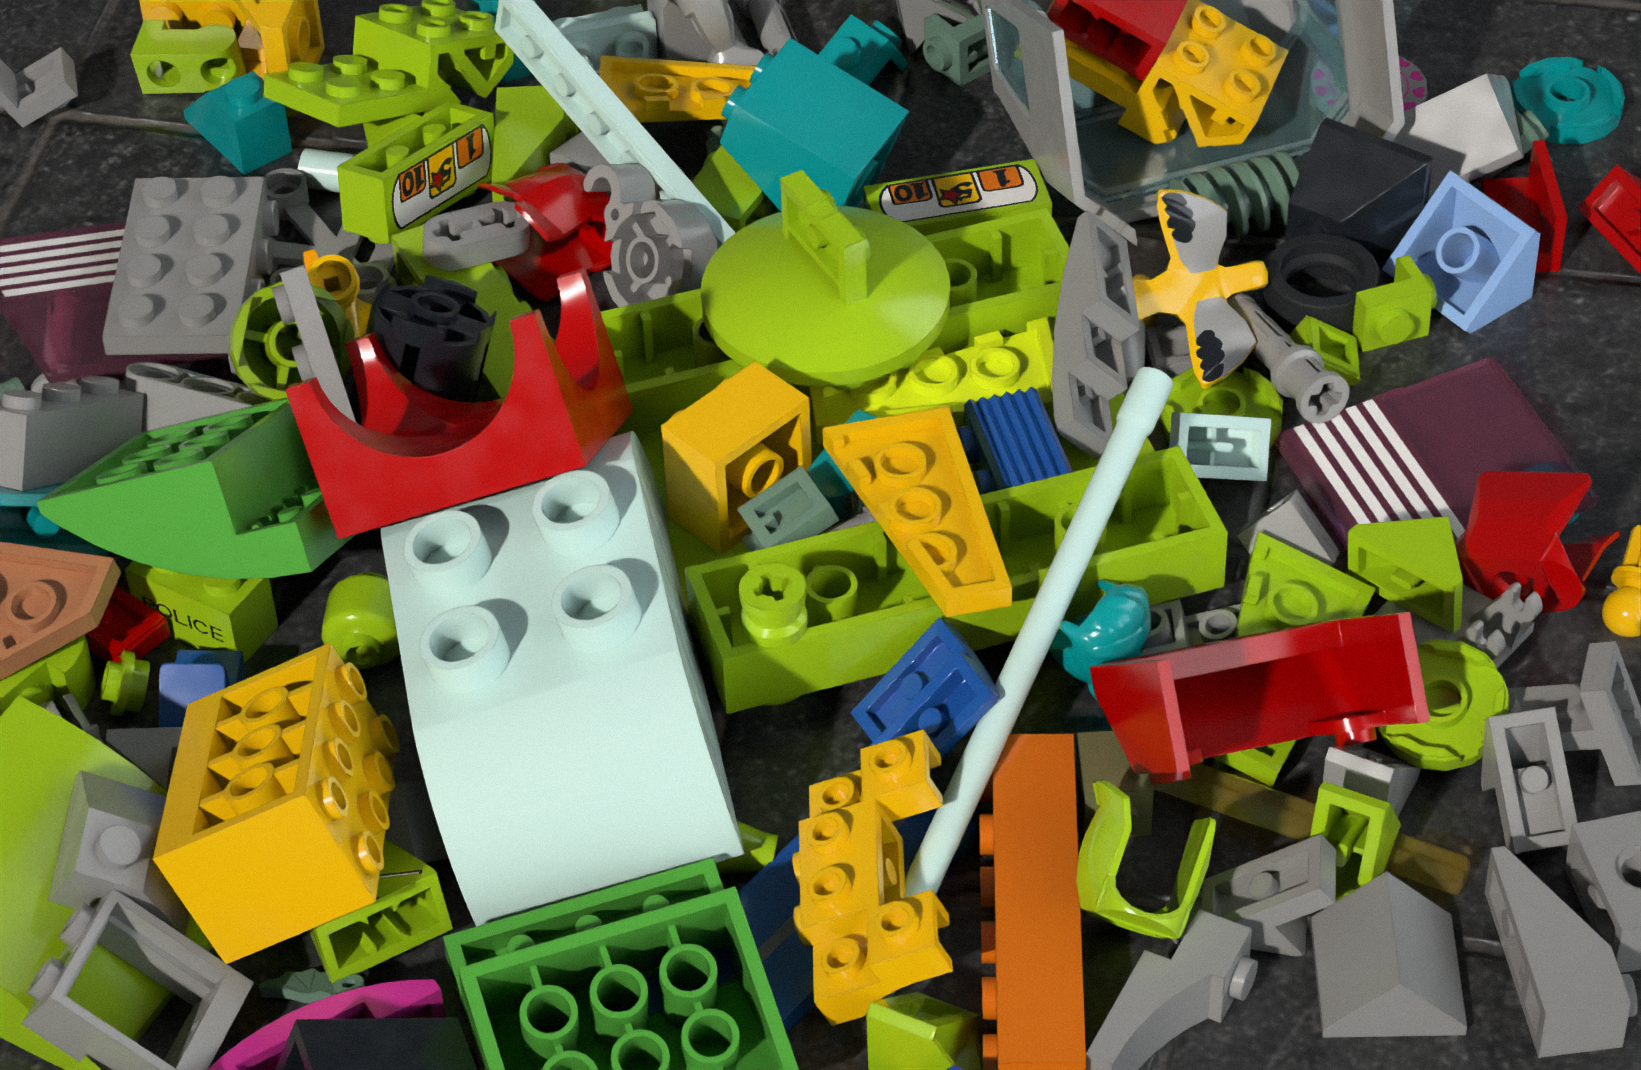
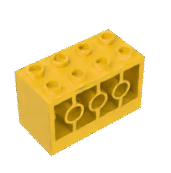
[153,642,400,964]

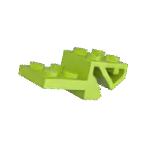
[263,0,514,128]

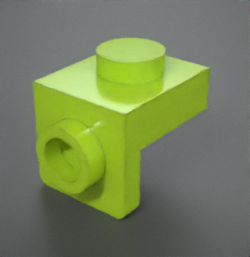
[1352,255,1437,352]

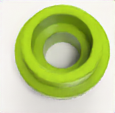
[100,650,150,716]

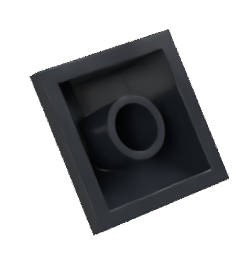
[1286,117,1433,261]

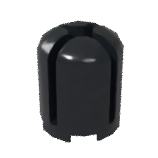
[350,275,496,426]

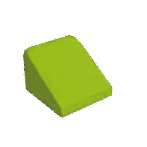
[1289,315,1360,386]

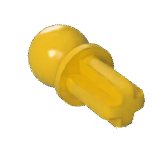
[1602,525,1641,637]

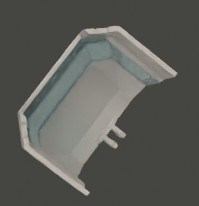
[981,0,1405,247]

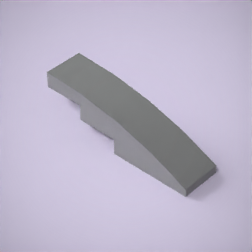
[1052,210,1140,460]

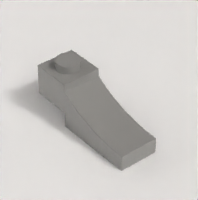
[1086,909,1258,1070]

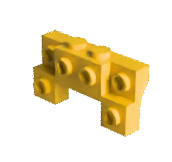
[792,729,953,1026]

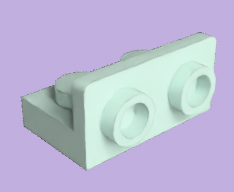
[553,4,658,73]

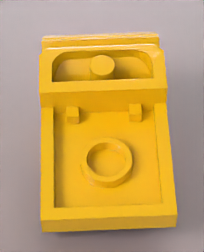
[1046,0,1289,147]

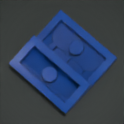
[850,617,1000,772]

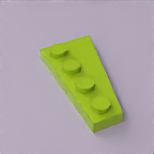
[1213,531,1376,787]

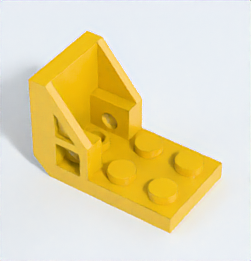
[139,0,325,117]

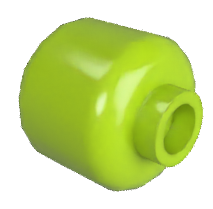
[321,572,400,669]

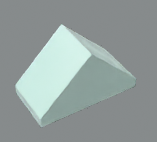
[1169,412,1271,481]

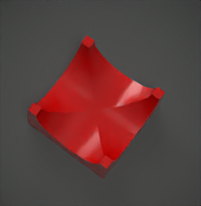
[285,268,634,539]

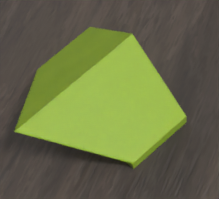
[866,992,983,1070]

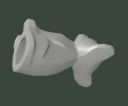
[676,0,765,66]

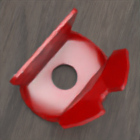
[477,163,613,302]
[1455,471,1619,613]

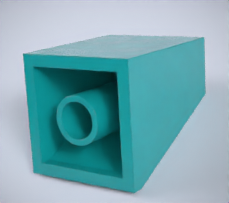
[719,38,909,212]

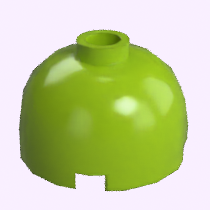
[229,281,354,401]

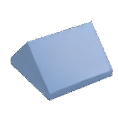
[1382,170,1540,334]

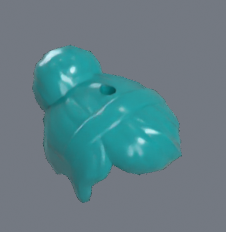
[1049,579,1151,701]

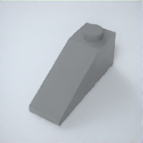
[1485,846,1638,1058]

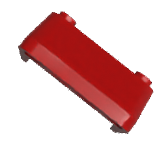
[1089,612,1430,785]

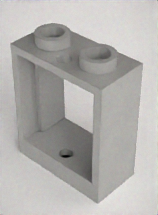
[21,888,254,1070]

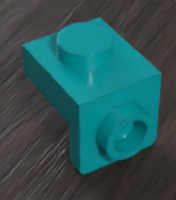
[818,14,909,86]

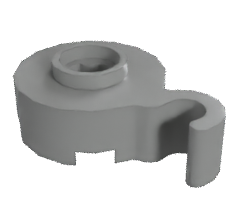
[583,164,717,307]

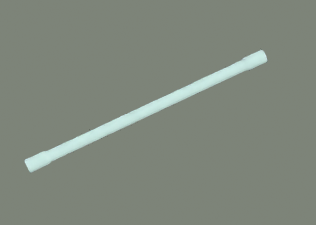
[884,367,1173,999]

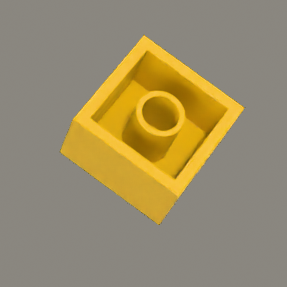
[661,361,812,555]

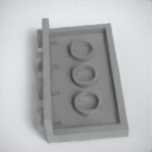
[102,176,279,375]

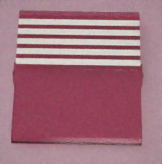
[0,222,228,383]
[1274,357,1600,552]

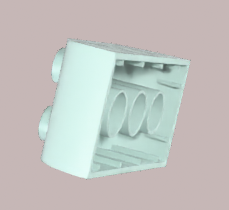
[380,431,745,927]

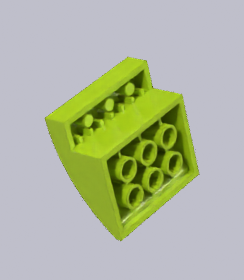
[0,695,213,1070]

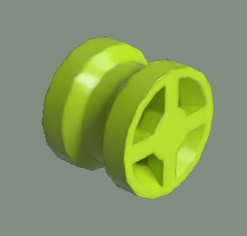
[739,562,808,648]

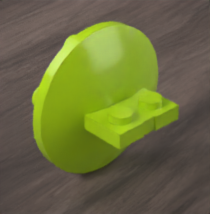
[701,170,950,391]

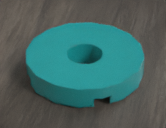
[1510,57,1625,144]

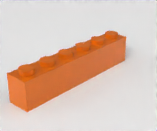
[979,734,1086,1070]

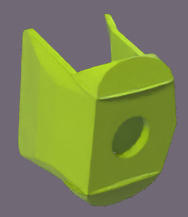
[1076,779,1216,939]

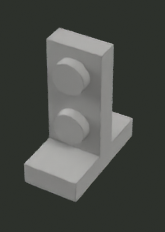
[1507,641,1641,786]

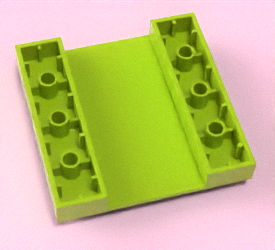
[600,207,1228,714]

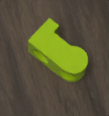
[130,20,246,94]

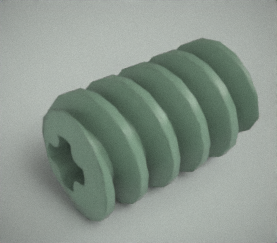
[1168,150,1299,241]

